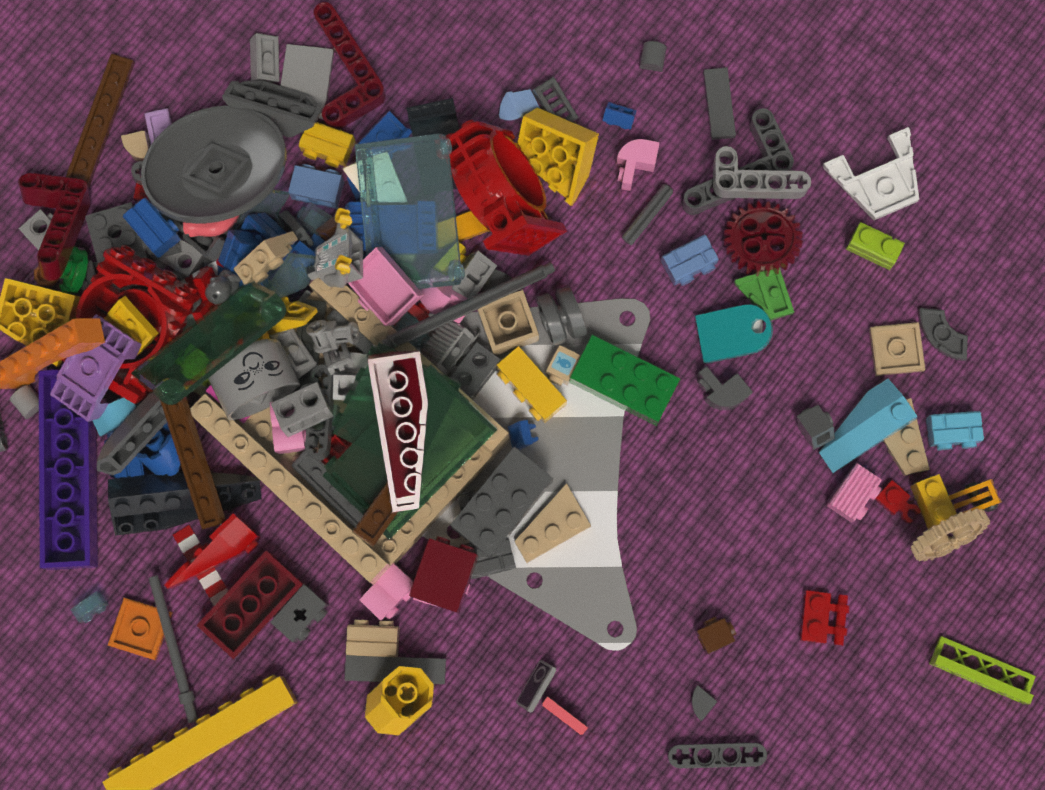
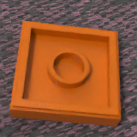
[107,598,173,660]

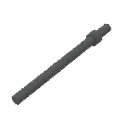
[148,575,198,723]

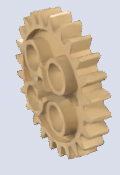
[911,508,990,561]

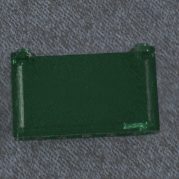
[131,282,286,405]
[322,364,497,540]

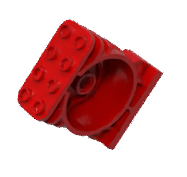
[439,120,567,256]
[61,245,201,404]

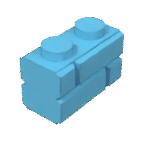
[926,411,984,450]

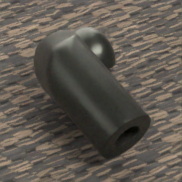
[965,482,999,512]

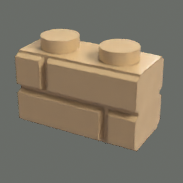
[346,620,400,657]

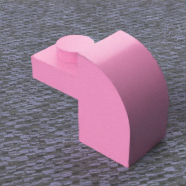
[616,139,659,191]
[419,268,468,324]

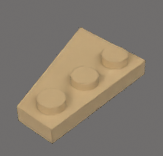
[883,398,930,476]
[514,483,591,563]

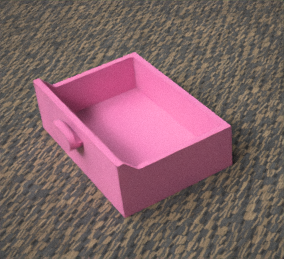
[348,247,424,326]

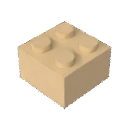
[477,290,539,356]

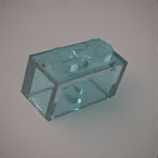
[70,591,109,623]

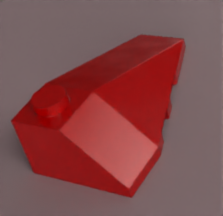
[164,513,261,589]

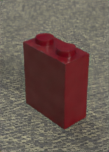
[409,536,479,613]

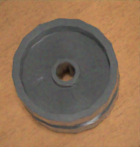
[536,285,587,347]

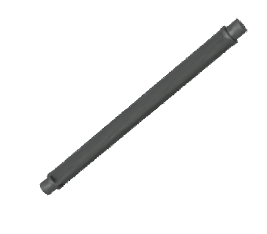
[378,262,555,352]

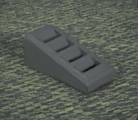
[532,77,579,122]

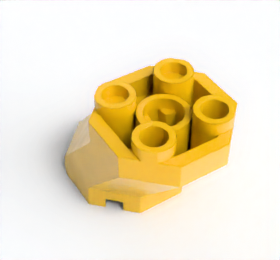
[365,666,434,735]

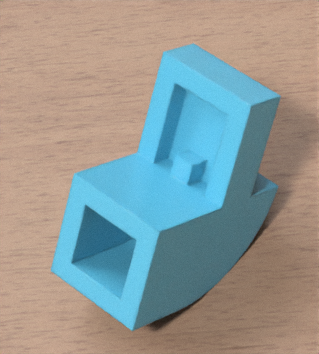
[93,398,142,437]

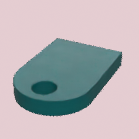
[695,305,773,364]

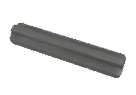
[622,184,673,245]

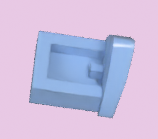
[499,89,540,120]

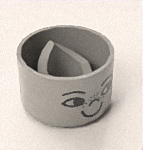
[207,339,300,420]

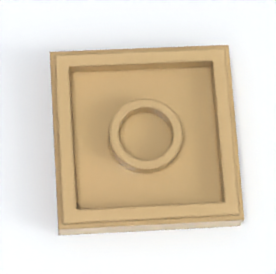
[869,322,925,376]

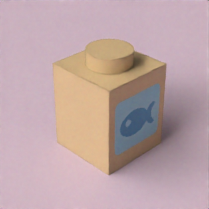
[546,345,581,386]

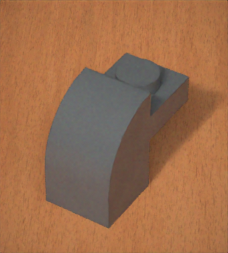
[697,366,753,410]

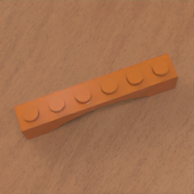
[0,318,105,389]

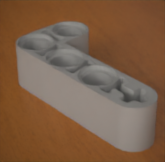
[713,146,811,199]

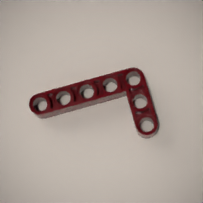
[314,2,386,130]
[18,173,91,281]

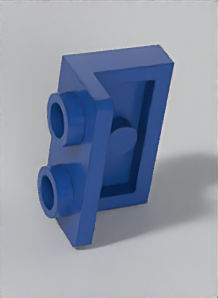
[355,111,413,160]

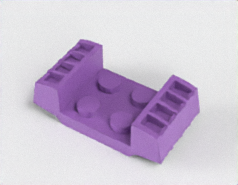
[50,314,142,422]

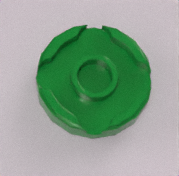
[59,246,88,295]

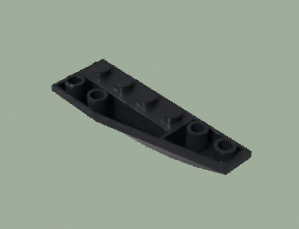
[108,472,262,536]

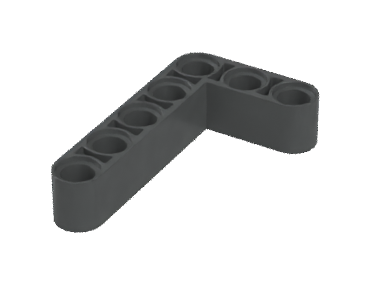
[682,108,794,215]

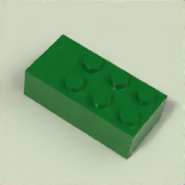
[570,335,680,426]

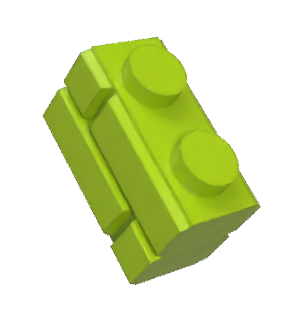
[846,222,905,270]

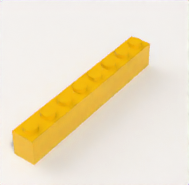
[102,674,298,790]

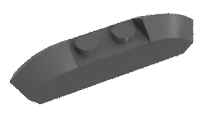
[97,377,190,475]

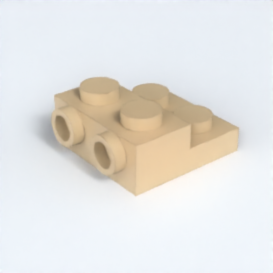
[233,231,298,285]

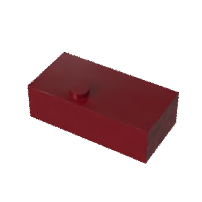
[196,550,304,660]

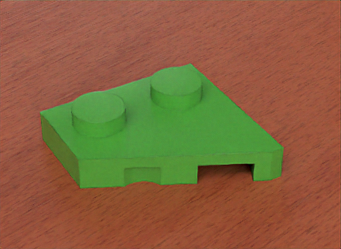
[734,267,794,320]

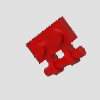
[800,590,850,646]

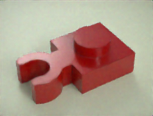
[875,480,921,524]

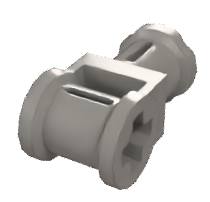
[306,320,359,353]

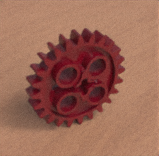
[724,201,803,277]

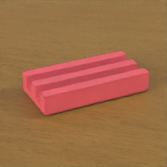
[542,696,588,735]

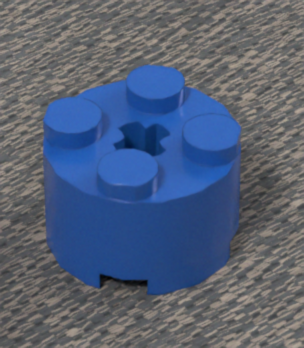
[136,423,181,476]

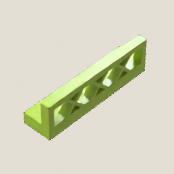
[929,636,1036,705]

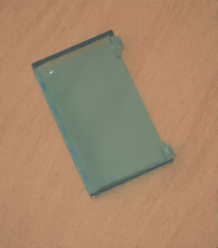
[355,134,465,289]

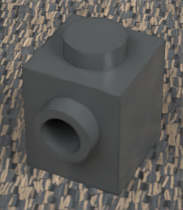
[797,405,835,450]

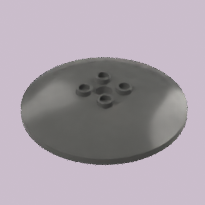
[141,106,287,224]

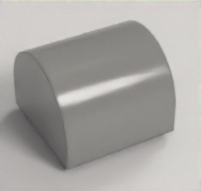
[10,385,39,420]

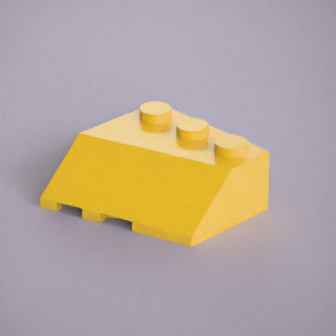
[518,108,599,206]
[0,278,81,367]

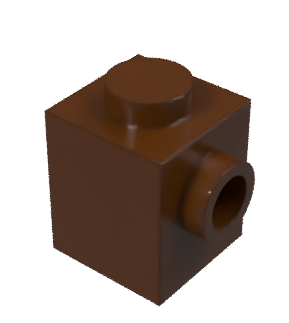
[695,616,737,654]

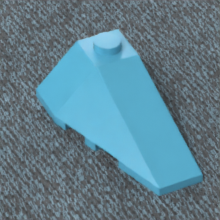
[819,379,917,473]

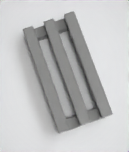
[323,343,354,375]

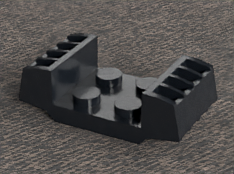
[406,98,460,196]

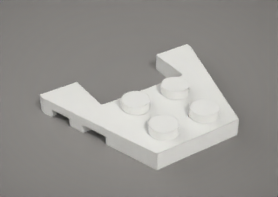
[823,127,919,220]

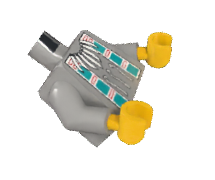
[306,208,363,288]

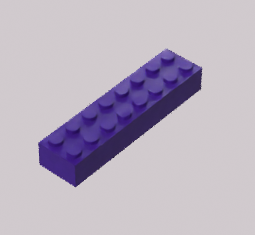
[39,370,98,570]

